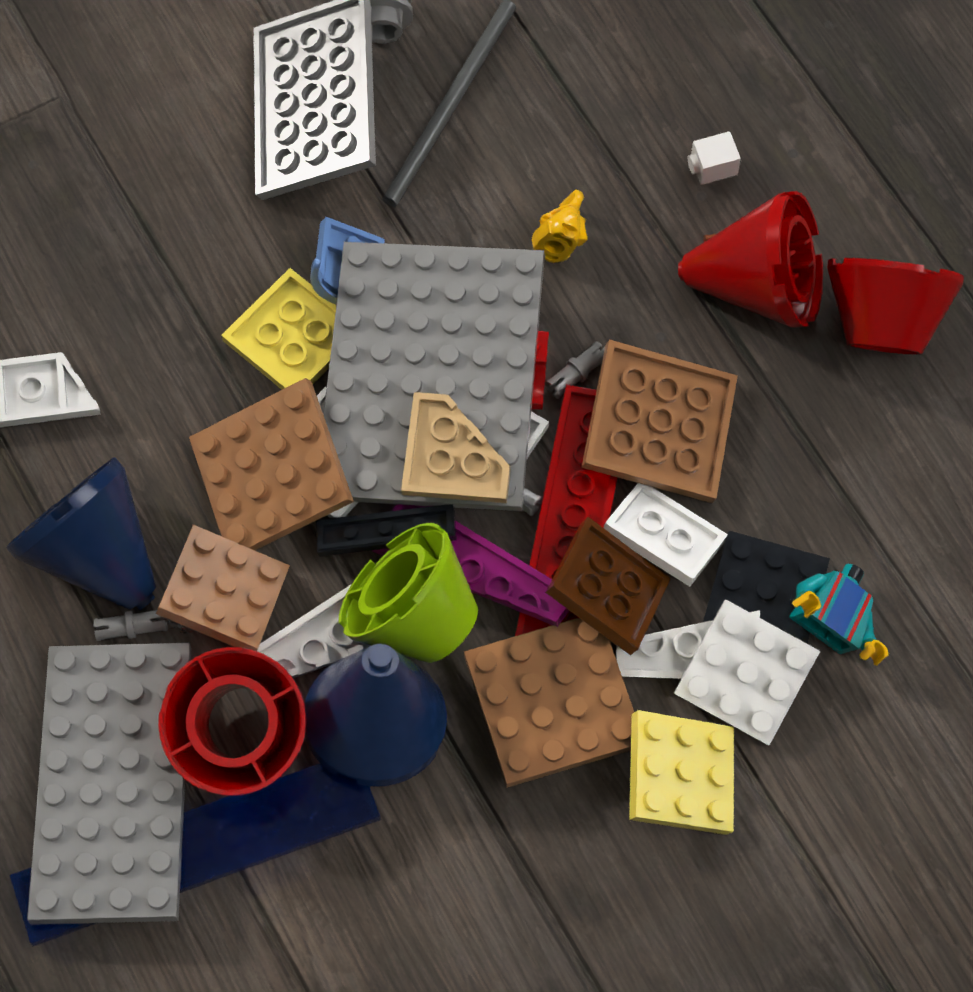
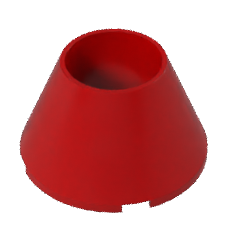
[827,258,964,355]
[158,647,306,796]

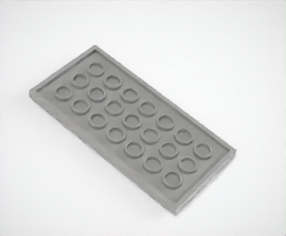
[28,643,192,924]

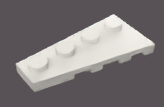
[616,610,760,679]

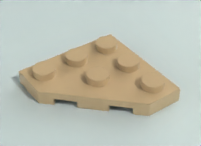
[401,392,511,503]

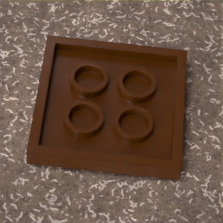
[545,517,671,655]

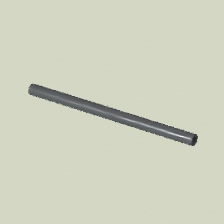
[383,0,516,207]

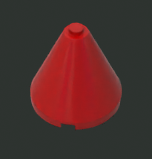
[678,191,823,328]

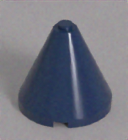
[6,457,156,611]
[305,644,447,787]

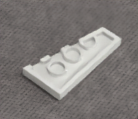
[257,584,370,678]

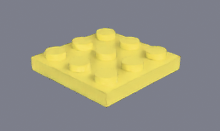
[221,268,336,389]
[629,710,734,835]

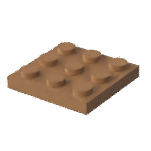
[156,525,290,651]

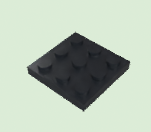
[703,531,830,644]

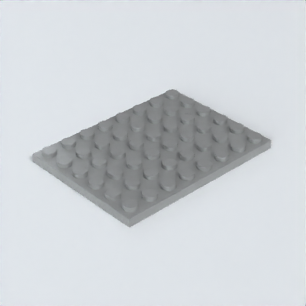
[324,242,545,511]

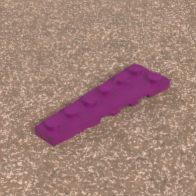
[372,504,570,627]

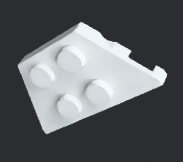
[0,352,101,427]

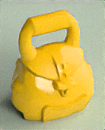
[532,190,588,263]

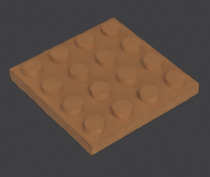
[582,340,738,503]
[189,378,354,550]
[464,618,634,788]

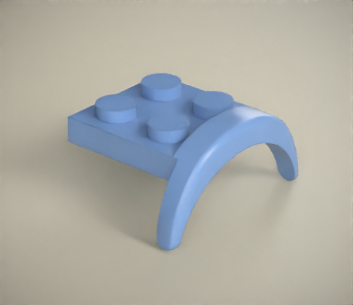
[310,217,385,305]

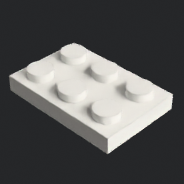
[604,483,728,587]

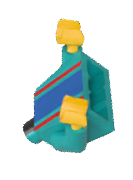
[789,564,888,666]

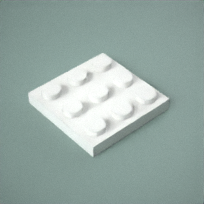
[674,599,820,745]

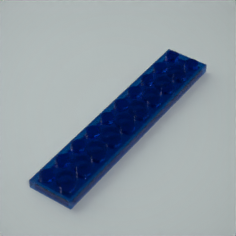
[10,764,381,947]

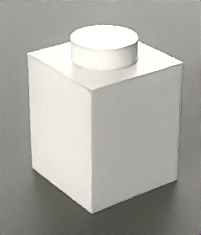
[688,131,741,185]

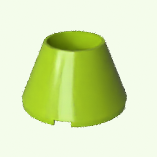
[339,523,478,663]

